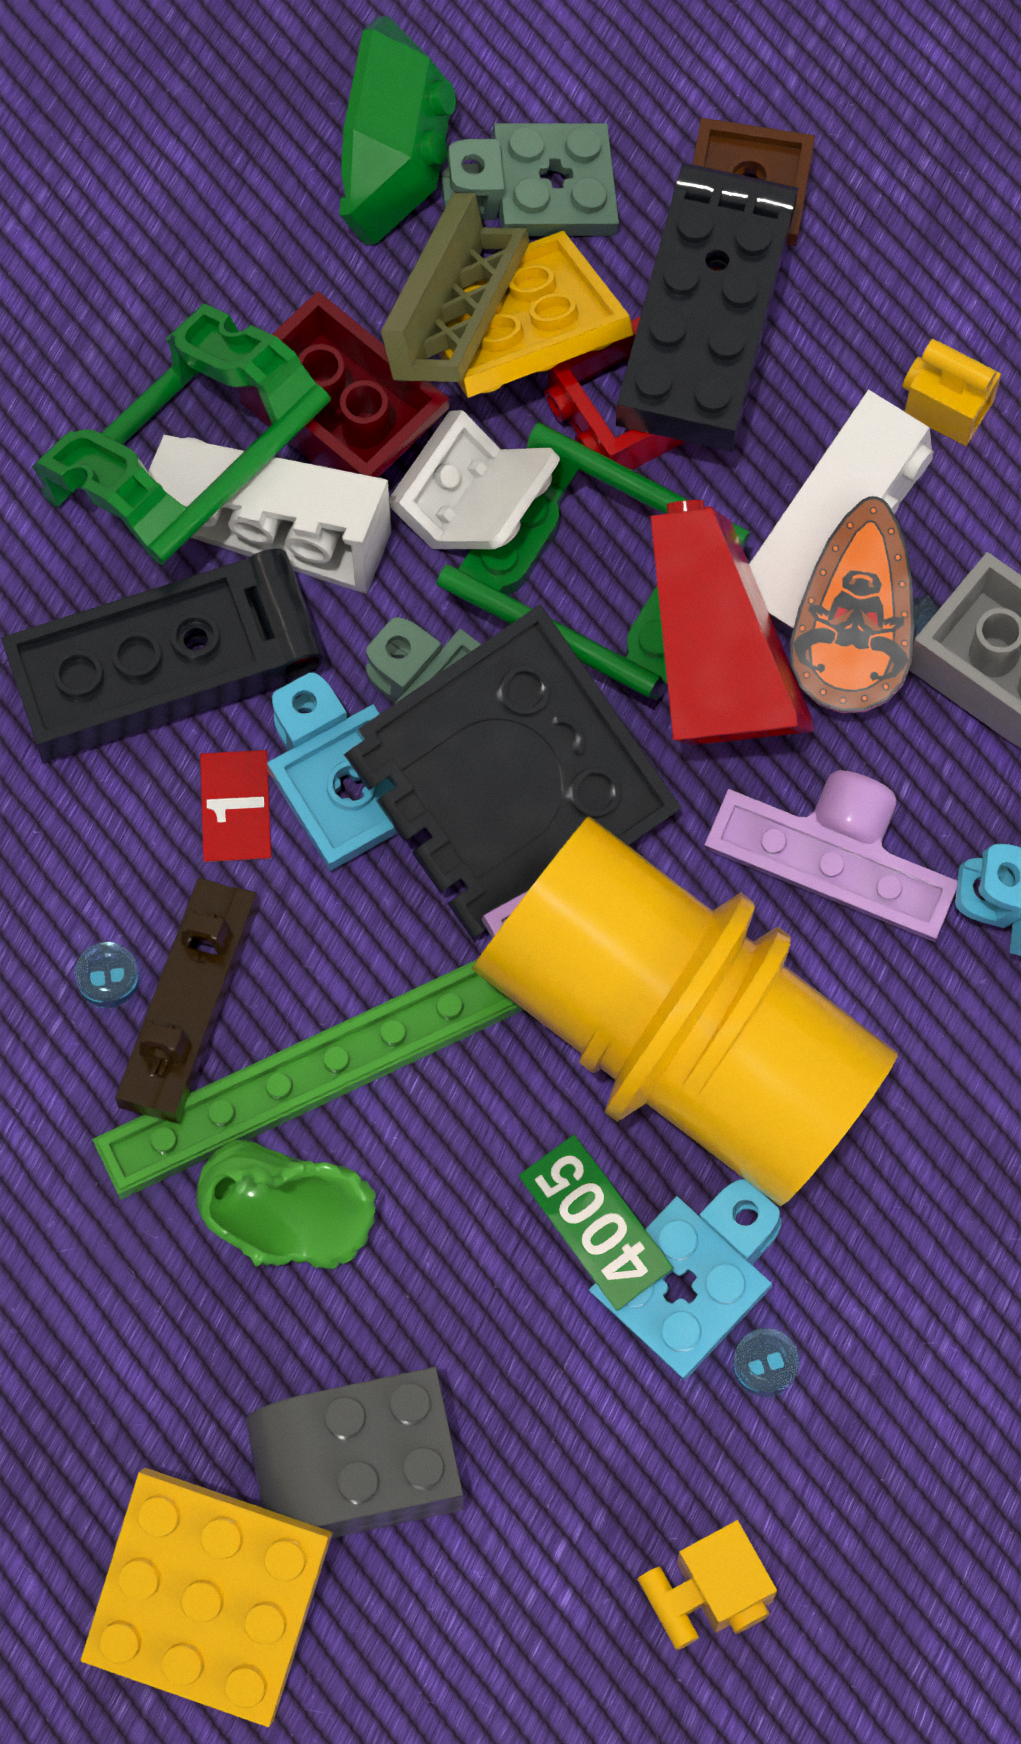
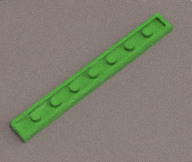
[92,960,524,1200]

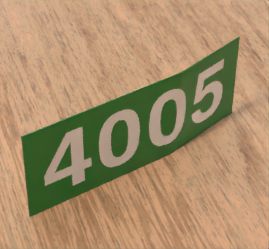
[518,1134,674,1311]

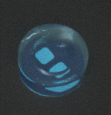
[75,942,139,1008]
[733,1328,799,1397]

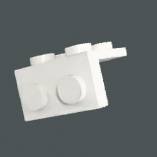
[389,410,560,549]

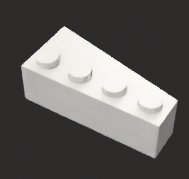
[749,389,934,637]
[148,435,391,594]

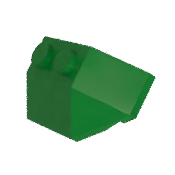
[339,15,456,245]

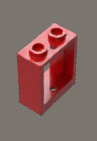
[544,316,685,470]

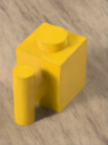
[902,339,1001,446]
[637,1520,777,1651]

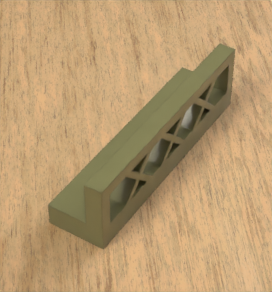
[381,193,530,382]

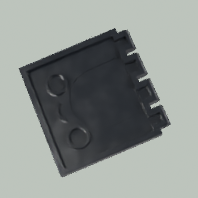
[344,604,682,939]

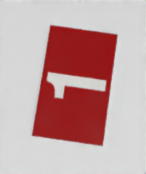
[200,750,271,862]

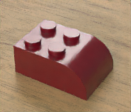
[238,291,449,478]

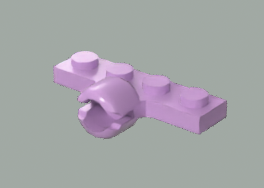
[705,770,957,942]

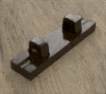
[115,878,259,1124]

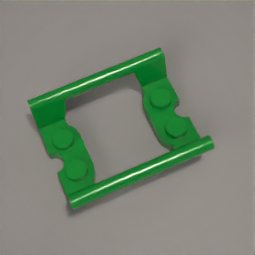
[32,303,331,565]
[436,422,750,701]

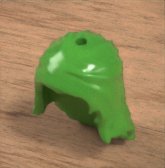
[196,1140,376,1269]

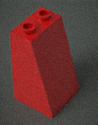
[650,500,814,746]

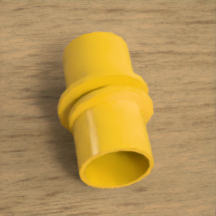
[472,816,898,1207]

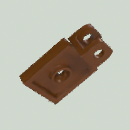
[693,118,815,271]

